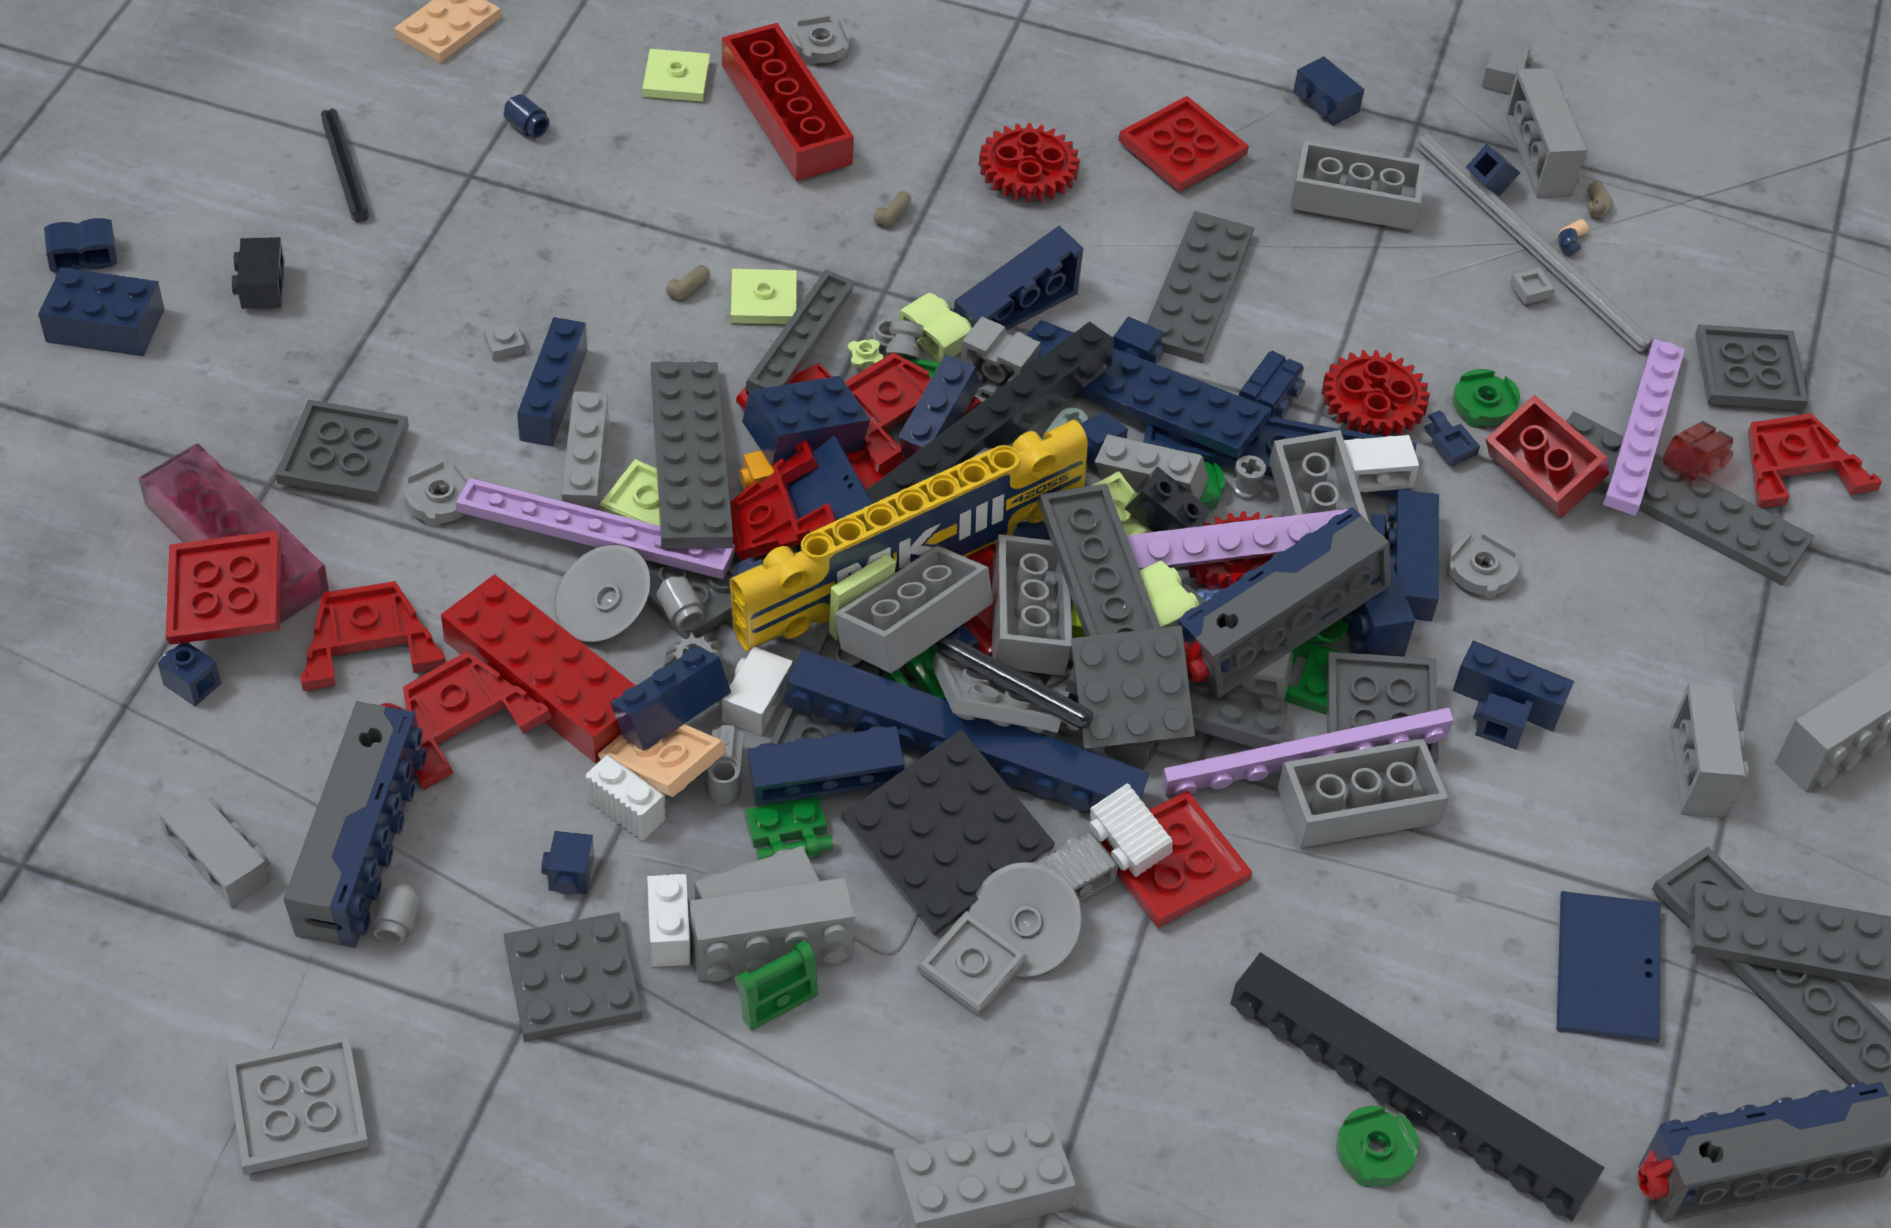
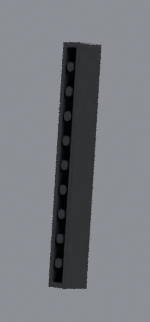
[866,321,1115,503]
[1230,952,1605,1221]

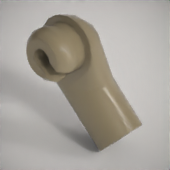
[1587,181,1613,218]
[874,191,911,227]
[666,265,710,301]

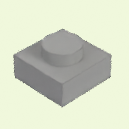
[1510,267,1555,305]
[483,322,526,361]

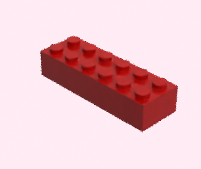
[722,23,854,181]
[441,574,636,764]

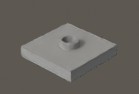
[917,911,1027,1016]

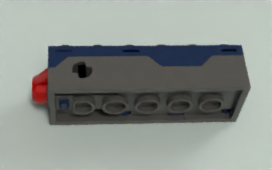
[1178,507,1391,698]
[284,701,427,948]
[1638,1082,1891,1223]

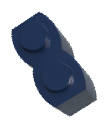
[44,218,118,273]

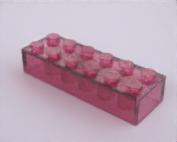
[138,443,329,623]

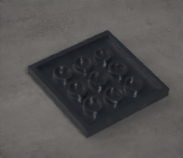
[841,729,1055,936]

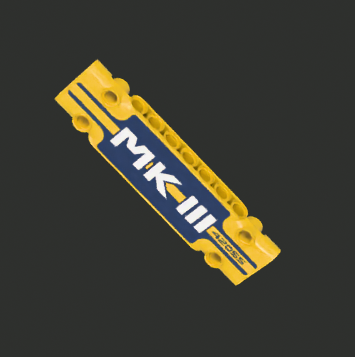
[730,419,1088,652]

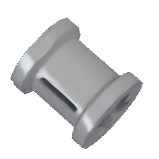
[1231,455,1266,501]

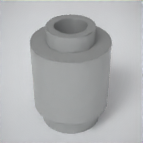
[656,577,704,631]
[372,883,421,945]

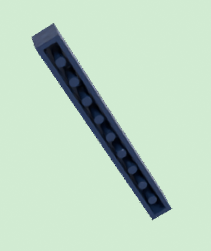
[784,649,1150,813]

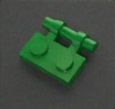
[745,797,833,860]

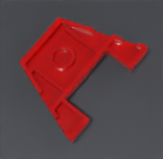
[845,352,981,473]
[1748,413,1882,509]
[730,439,837,561]
[300,581,446,691]
[403,651,552,790]

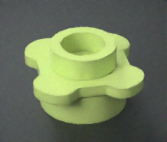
[848,339,883,370]

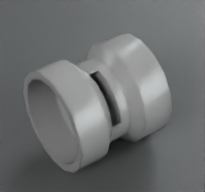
[886,320,924,359]

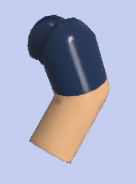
[1557,219,1588,255]

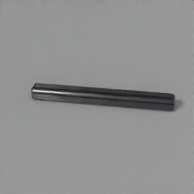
[321,108,369,222]
[937,635,1093,730]

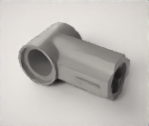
[707,725,744,804]

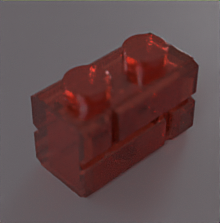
[1662,421,1734,481]

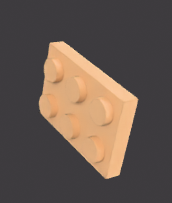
[394,0,501,63]
[598,724,726,797]

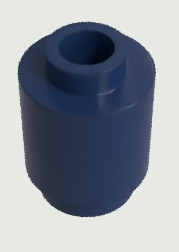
[504,94,550,138]

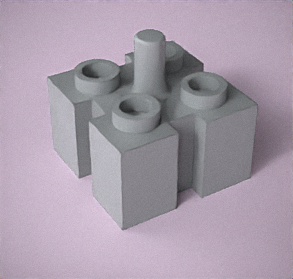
[961,317,1040,397]

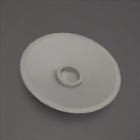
[555,545,650,642]
[969,862,1082,977]

